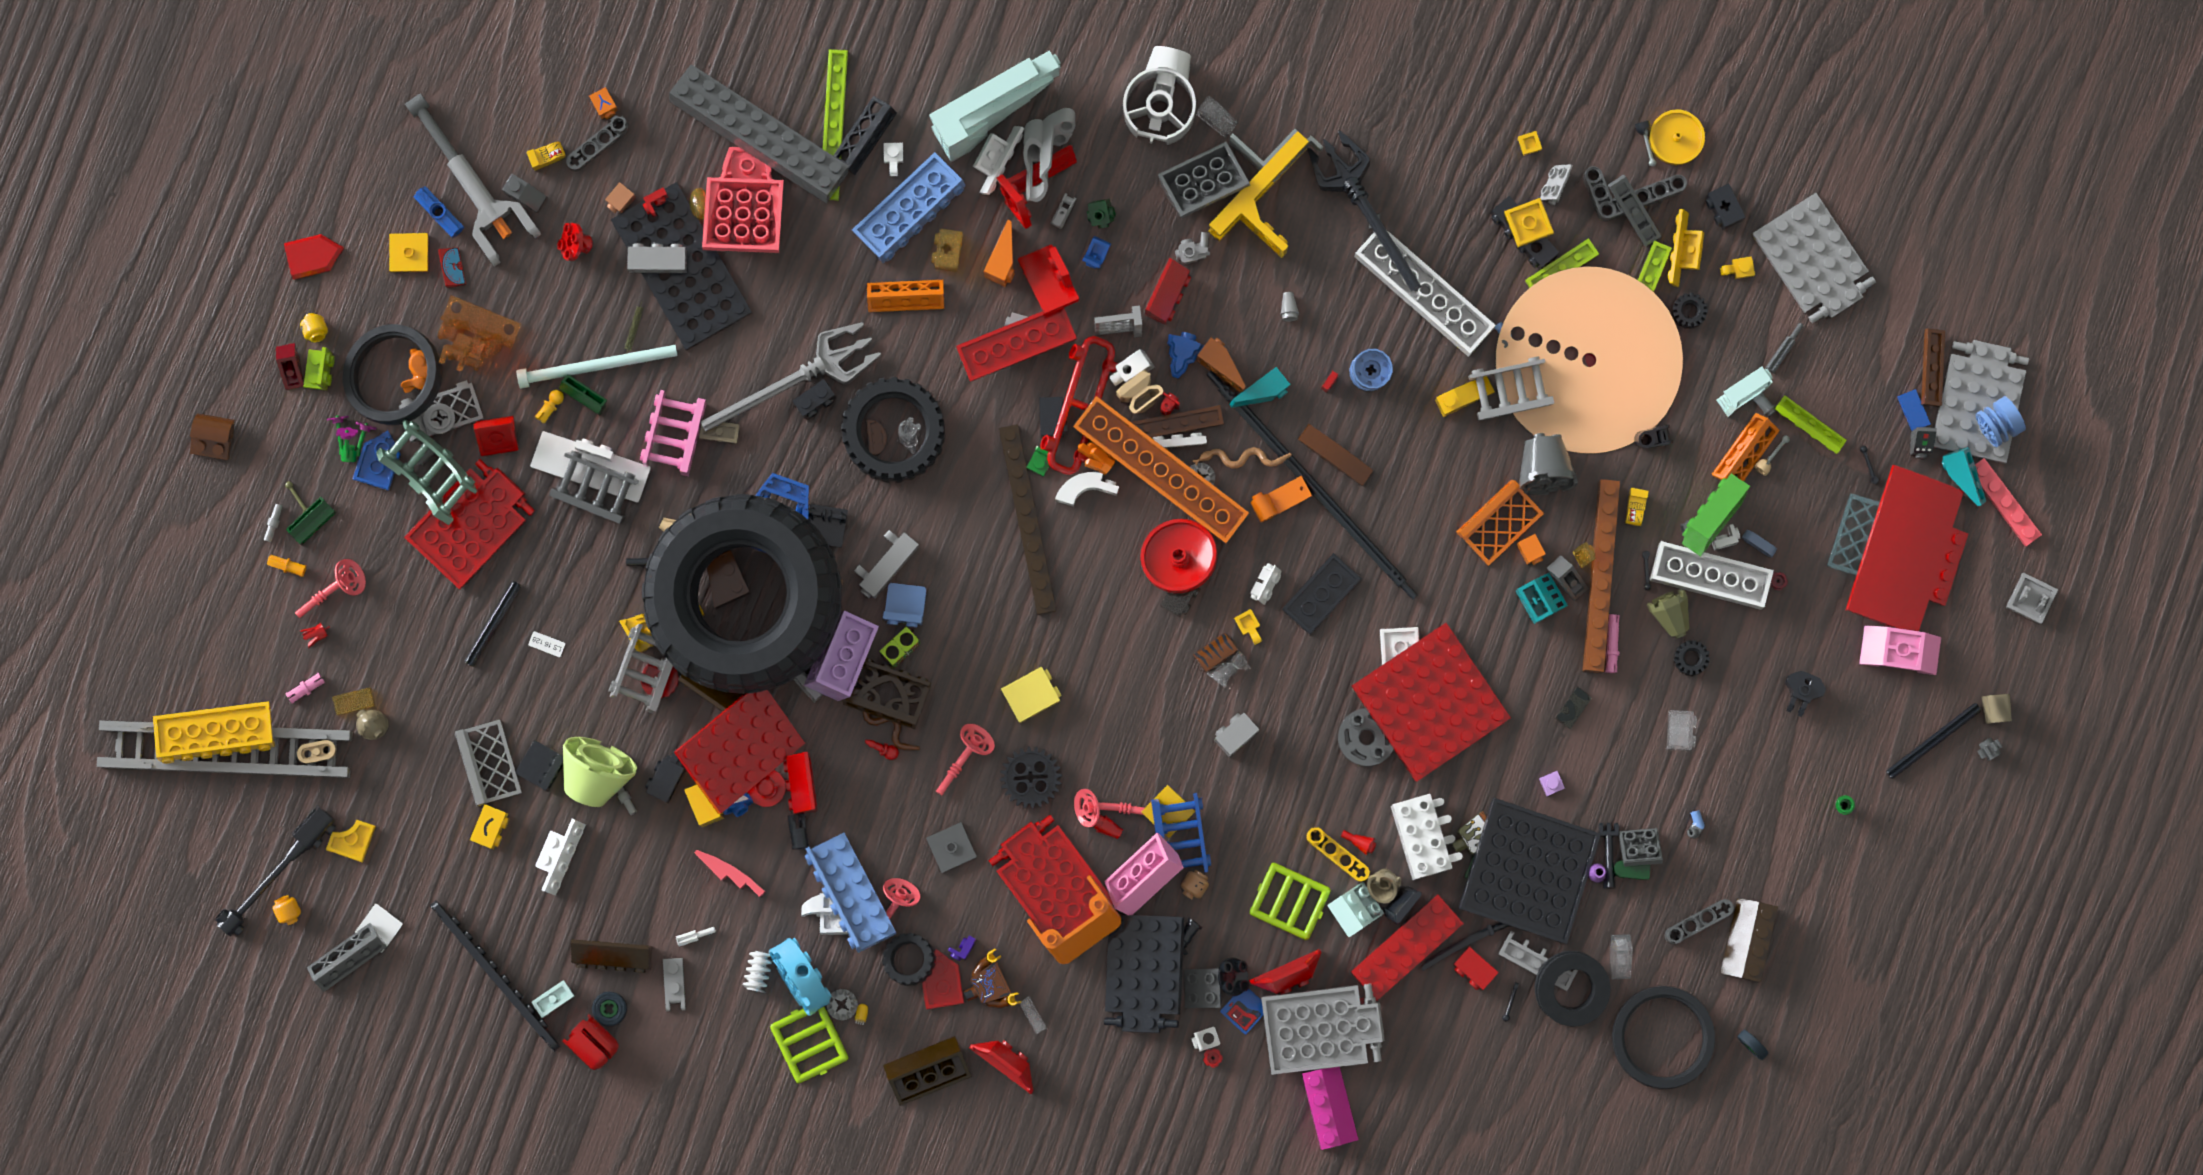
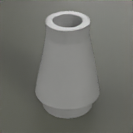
[1280,292,1299,322]

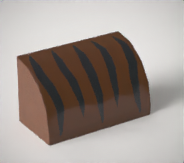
[1193,633,1238,673]

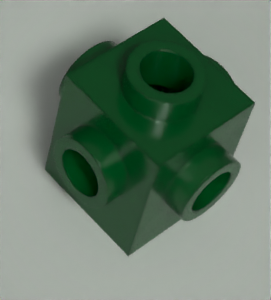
[1087,198,1116,229]

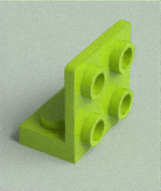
[303,347,335,391]

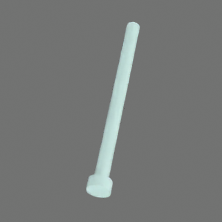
[516,345,678,389]

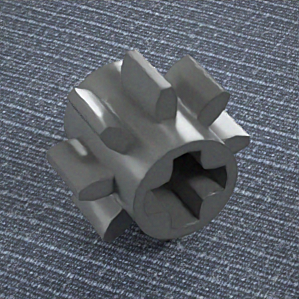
[1977,737,2002,761]

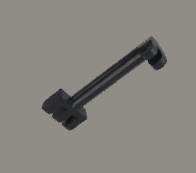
[1598,823,1619,889]

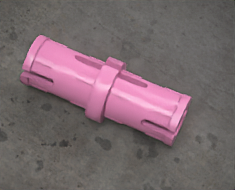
[286,673,325,704]

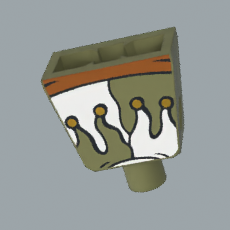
[1451,811,1486,855]

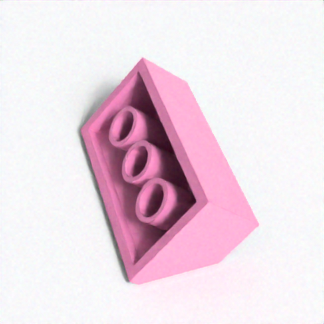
[1104,833,1184,915]

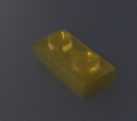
[1573,542,1596,568]

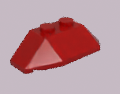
[1249,949,1322,994]
[969,1040,1033,1094]

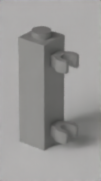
[854,530,919,599]

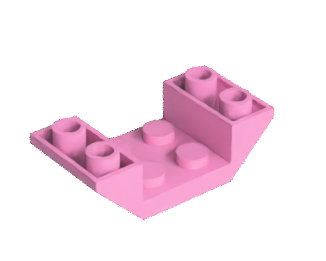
[1859,626,1941,675]

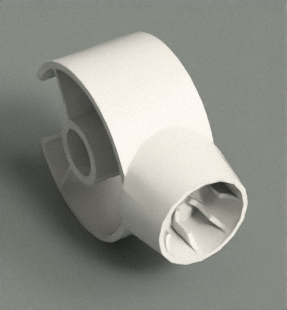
[1123,46,1196,145]

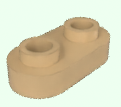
[297,740,337,764]

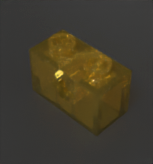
[931,229,963,272]

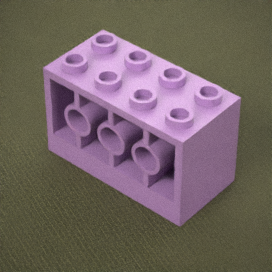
[804,611,879,701]

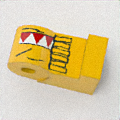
[527,141,566,171]
[1625,488,1649,527]

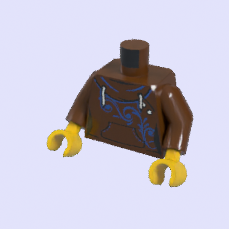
[963,949,1021,1008]

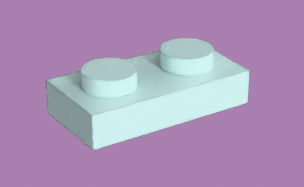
[531,980,575,1018]

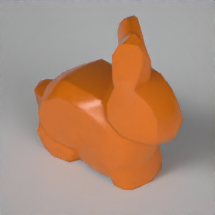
[401,348,427,393]

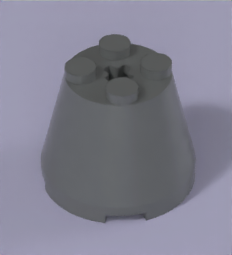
[1519,433,1577,495]

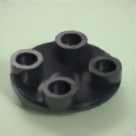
[1218,957,1249,996]

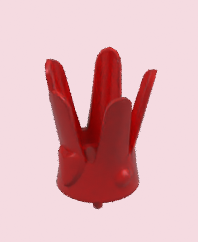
[300,623,330,648]

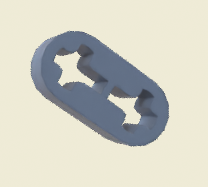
[1741,530,1777,558]

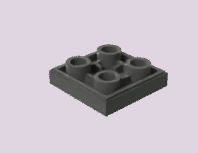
[1619,828,1663,867]

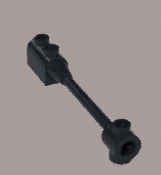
[215,805,336,937]

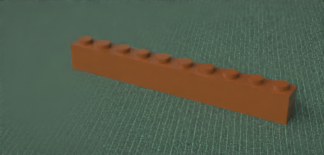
[1582,479,1620,674]

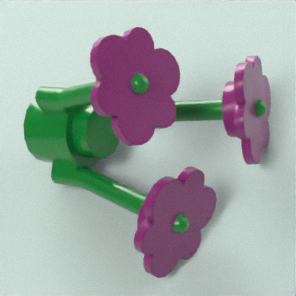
[327,415,377,462]

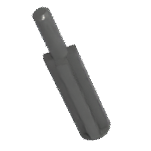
[1765,323,1804,374]

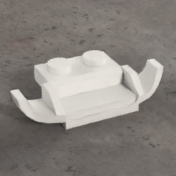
[801,893,848,935]

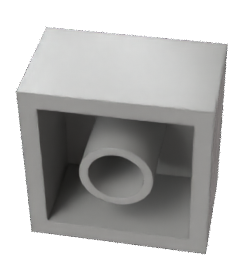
[1214,713,1259,758]

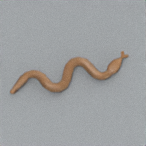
[1193,447,1292,469]

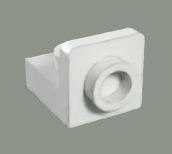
[1712,524,1740,551]

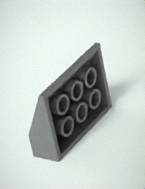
[1158,142,1250,218]

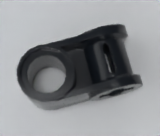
[1634,424,1673,448]

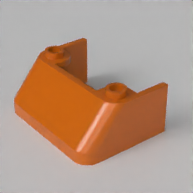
[1027,875,1121,964]

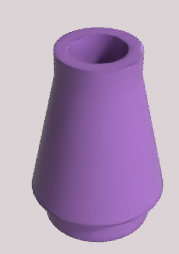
[1588,863,1606,883]

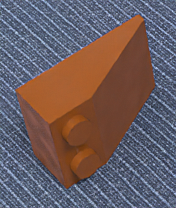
[1197,338,1246,393]

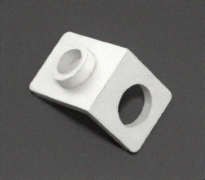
[1191,1027,1220,1052]

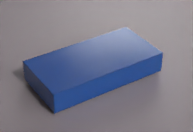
[1897,389,1931,431]

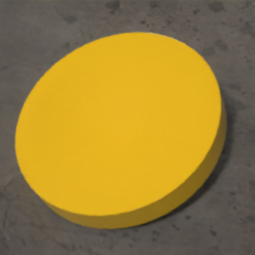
[1649,110,1705,165]

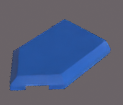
[353,431,401,491]

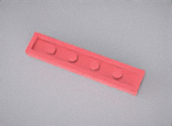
[1975,458,2042,547]

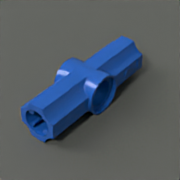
[413,186,464,239]

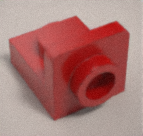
[643,188,668,217]

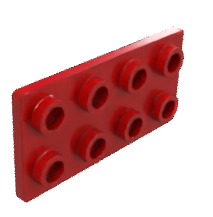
[1018,244,1080,315]

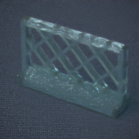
[1827,493,1880,575]

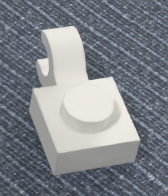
[884,143,903,176]

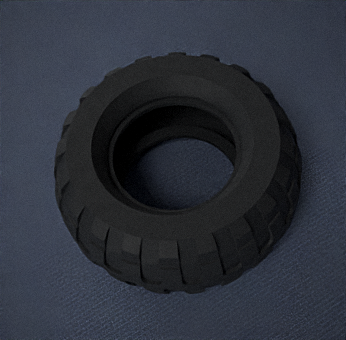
[642,494,842,694]

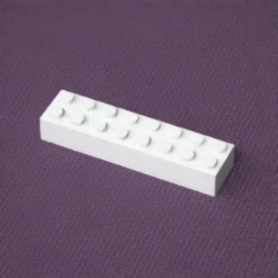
[1354,231,1496,357]

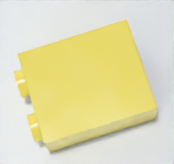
[1001,667,1062,723]

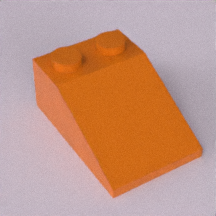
[984,220,1015,287]

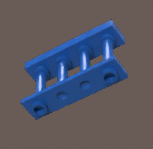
[1151,793,1211,872]

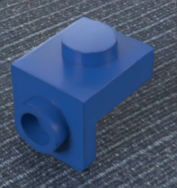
[1082,236,1111,268]

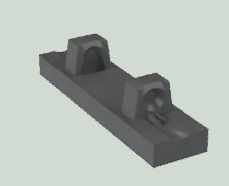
[1608,175,1661,247]

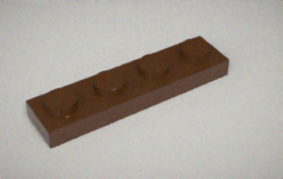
[1921,328,1945,407]

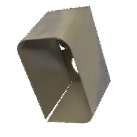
[1982,694,2012,724]

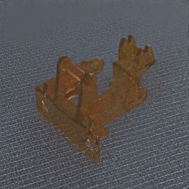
[437,295,521,371]

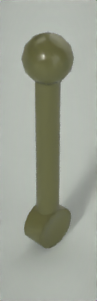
[285,481,308,513]

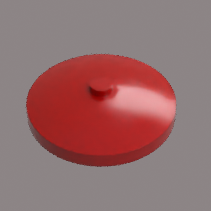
[1141,519,1217,593]

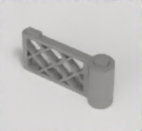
[399,380,484,443]

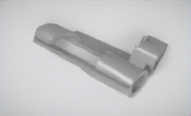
[1023,108,1075,202]

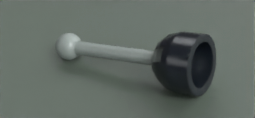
[1635,120,1656,167]

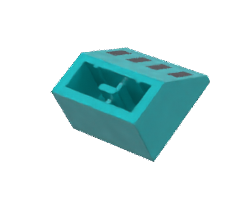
[1516,573,1568,625]

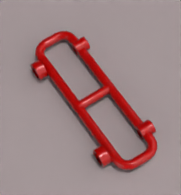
[1040,336,1118,475]

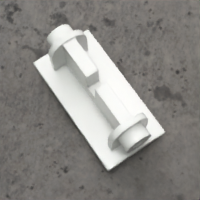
[1250,563,1282,605]

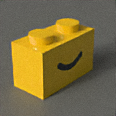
[470,804,509,850]

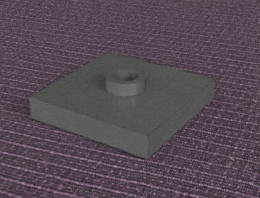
[926,822,977,873]

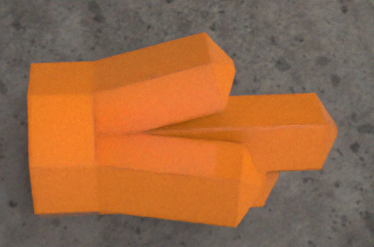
[1078,442,1116,475]

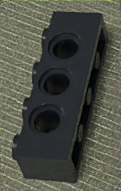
[1490,196,1559,270]

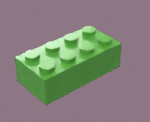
[1682,473,1750,557]

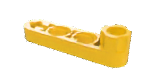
[1306,828,1370,882]

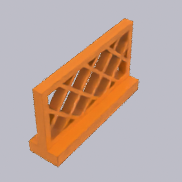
[1456,480,1544,566]

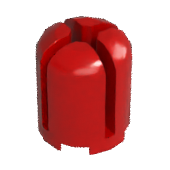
[562,1014,619,1070]

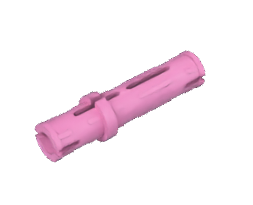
[1605,614,1620,673]

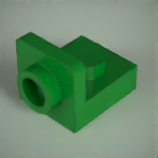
[1027,446,1049,477]

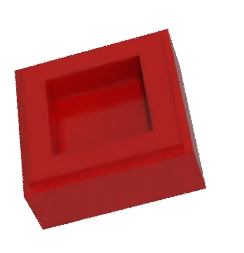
[1321,371,1338,393]

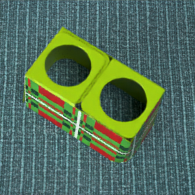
[880,626,920,668]

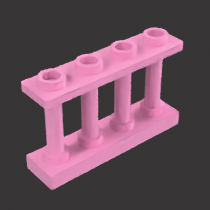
[640,390,706,477]

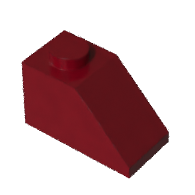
[276,343,304,390]

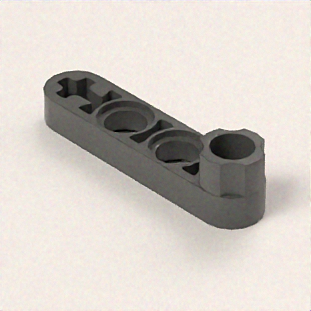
[566,116,629,171]
[1664,899,1734,944]

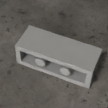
[627,244,687,273]

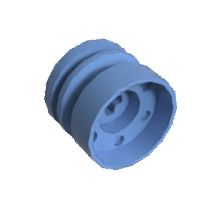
[1349,349,1393,391]
[1976,396,2026,448]

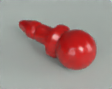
[865,740,899,760]

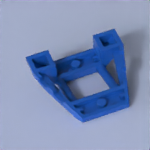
[750,473,809,553]

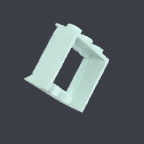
[1717,367,1773,417]

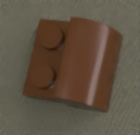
[190,413,235,460]

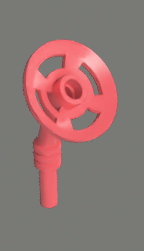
[295,559,366,618]
[936,724,995,796]
[1074,789,1145,827]
[867,878,920,949]

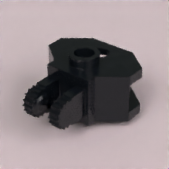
[1785,671,1826,717]

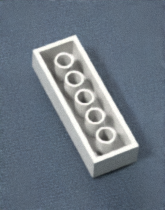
[1650,541,1774,610]

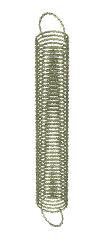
[625,302,643,354]

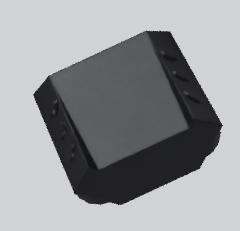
[1383,886,1422,925]

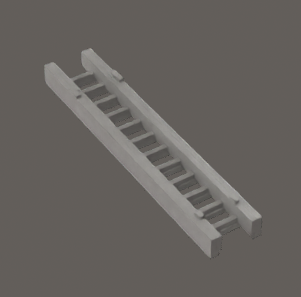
[97,721,353,778]

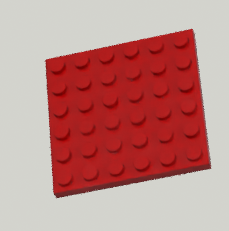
[1352,623,1511,782]

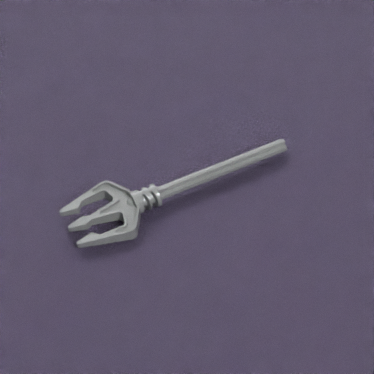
[700,322,881,432]

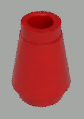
[1093,815,1123,839]

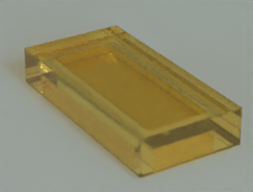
[332,687,375,716]

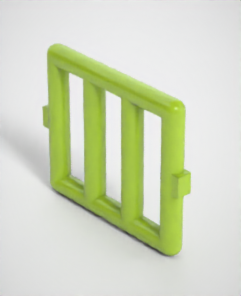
[1250,863,1331,940]
[770,1007,848,1084]

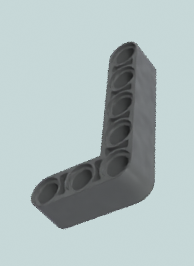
[1583,166,1687,222]

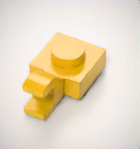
[1720,256,1755,279]
[1234,609,1262,645]

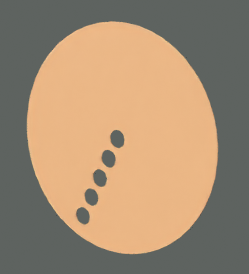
[1496,267,1683,453]

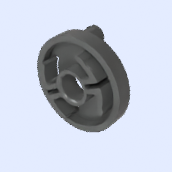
[1338,708,1393,767]

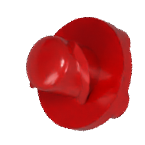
[557,223,593,261]
[748,770,786,807]

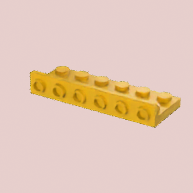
[153,701,275,764]

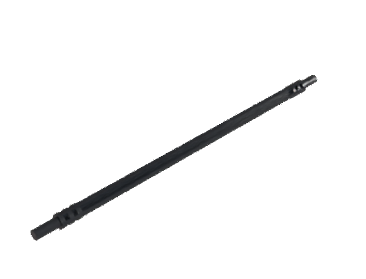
[1207,370,1418,600]

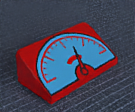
[438,247,466,288]

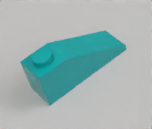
[1229,367,1291,408]
[1942,447,1986,506]

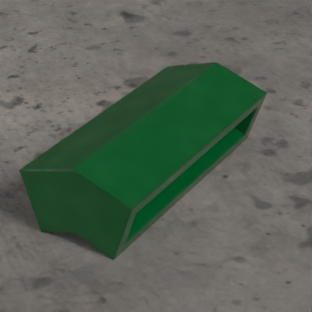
[559,375,607,416]
[286,497,337,545]

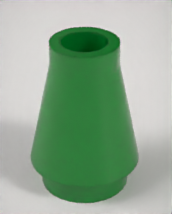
[1836,795,1855,815]

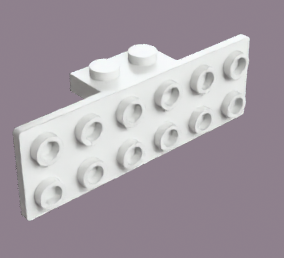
[530,431,651,503]

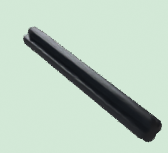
[465,581,521,666]

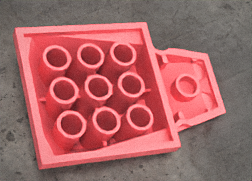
[702,147,784,253]

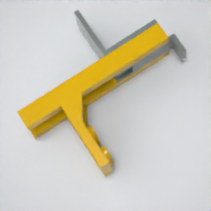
[1208,129,1323,258]

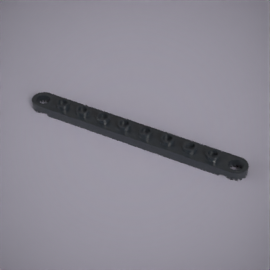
[430,900,561,1052]

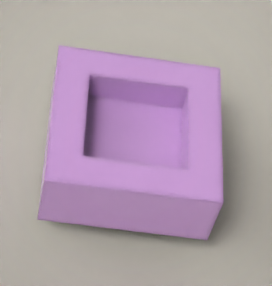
[1539,771,1565,796]

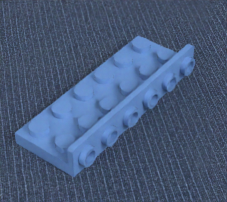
[852,152,966,263]
[804,833,896,953]

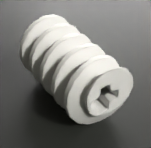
[743,951,773,993]

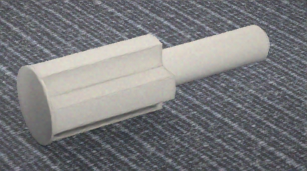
[676,927,716,947]

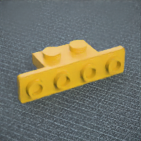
[1668,209,1704,287]

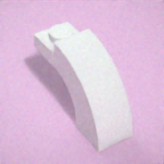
[1055,472,1119,507]

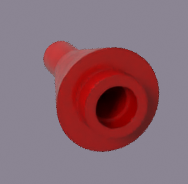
[1341,830,1377,856]

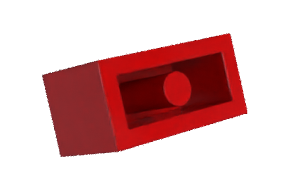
[1453,947,1499,990]

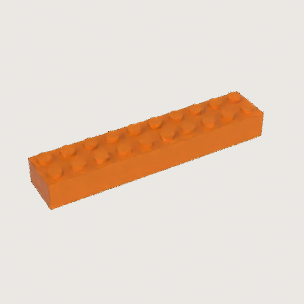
[1073,396,1249,543]

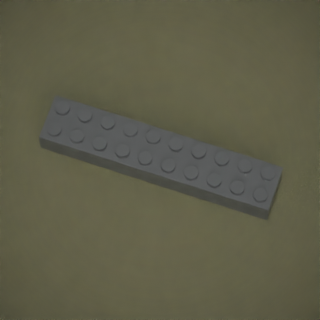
[669,64,849,204]

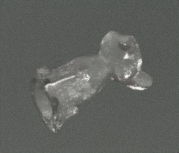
[896,417,921,455]
[1207,650,1250,688]

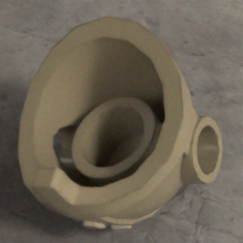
[356,708,389,740]
[1367,869,1401,904]

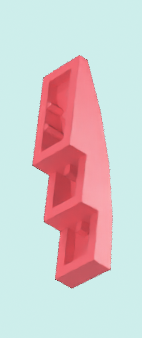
[694,850,766,897]

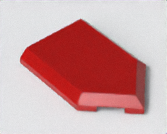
[284,234,344,280]
[922,949,964,1010]

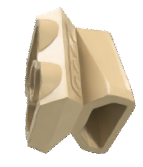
[1116,369,1163,414]

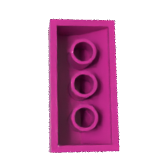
[1302,1067,1358,1150]

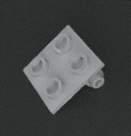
[1540,165,1573,205]

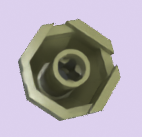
[1646,589,1689,638]

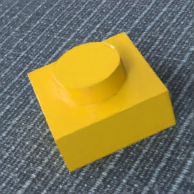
[1518,131,1542,156]

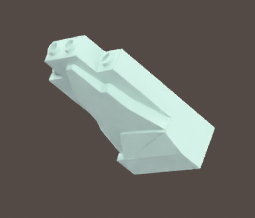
[929,50,1061,162]

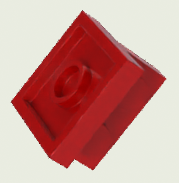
[473,416,519,456]

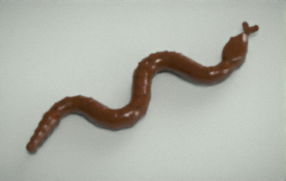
[851,688,920,750]

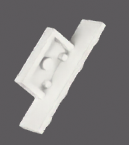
[973,126,1024,195]
[536,819,586,896]

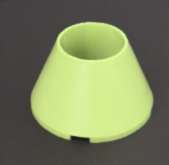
[563,737,637,807]

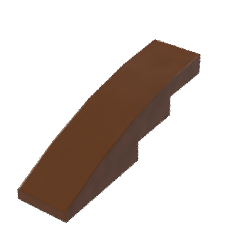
[1298,424,1373,486]

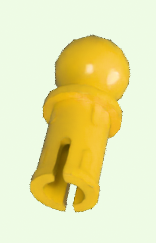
[535,390,564,424]

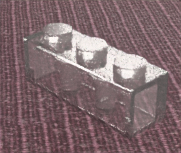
[1020,997,1047,1034]

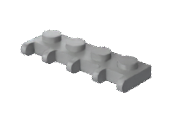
[1498,931,1578,991]

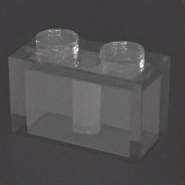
[1666,710,1697,751]

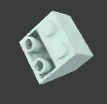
[1327,882,1384,937]

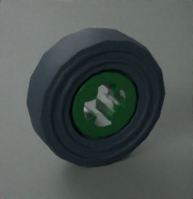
[592,991,627,1026]
[1737,1030,1769,1060]

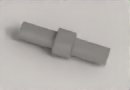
[264,504,283,542]
[617,787,637,815]

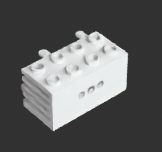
[1391,794,1463,880]

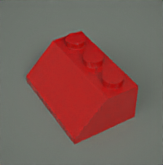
[1145,258,1192,325]
[783,752,818,814]

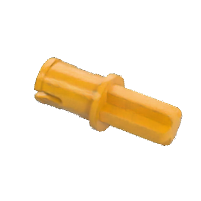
[267,555,307,577]

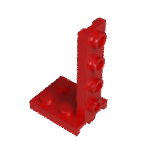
[996,145,1077,229]

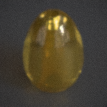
[690,188,706,219]

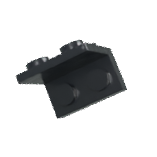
[515,740,564,792]

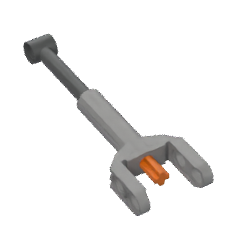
[405,93,541,267]

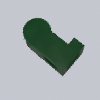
[1614,860,1650,880]

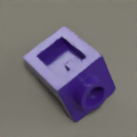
[948,936,976,961]

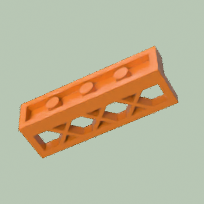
[867,280,944,312]
[1712,413,1780,481]

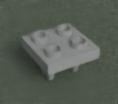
[2006,573,2058,624]

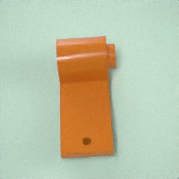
[1250,476,1312,523]

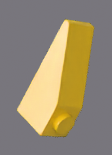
[1435,376,1495,417]

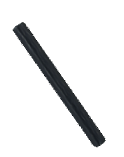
[1886,703,1981,779]

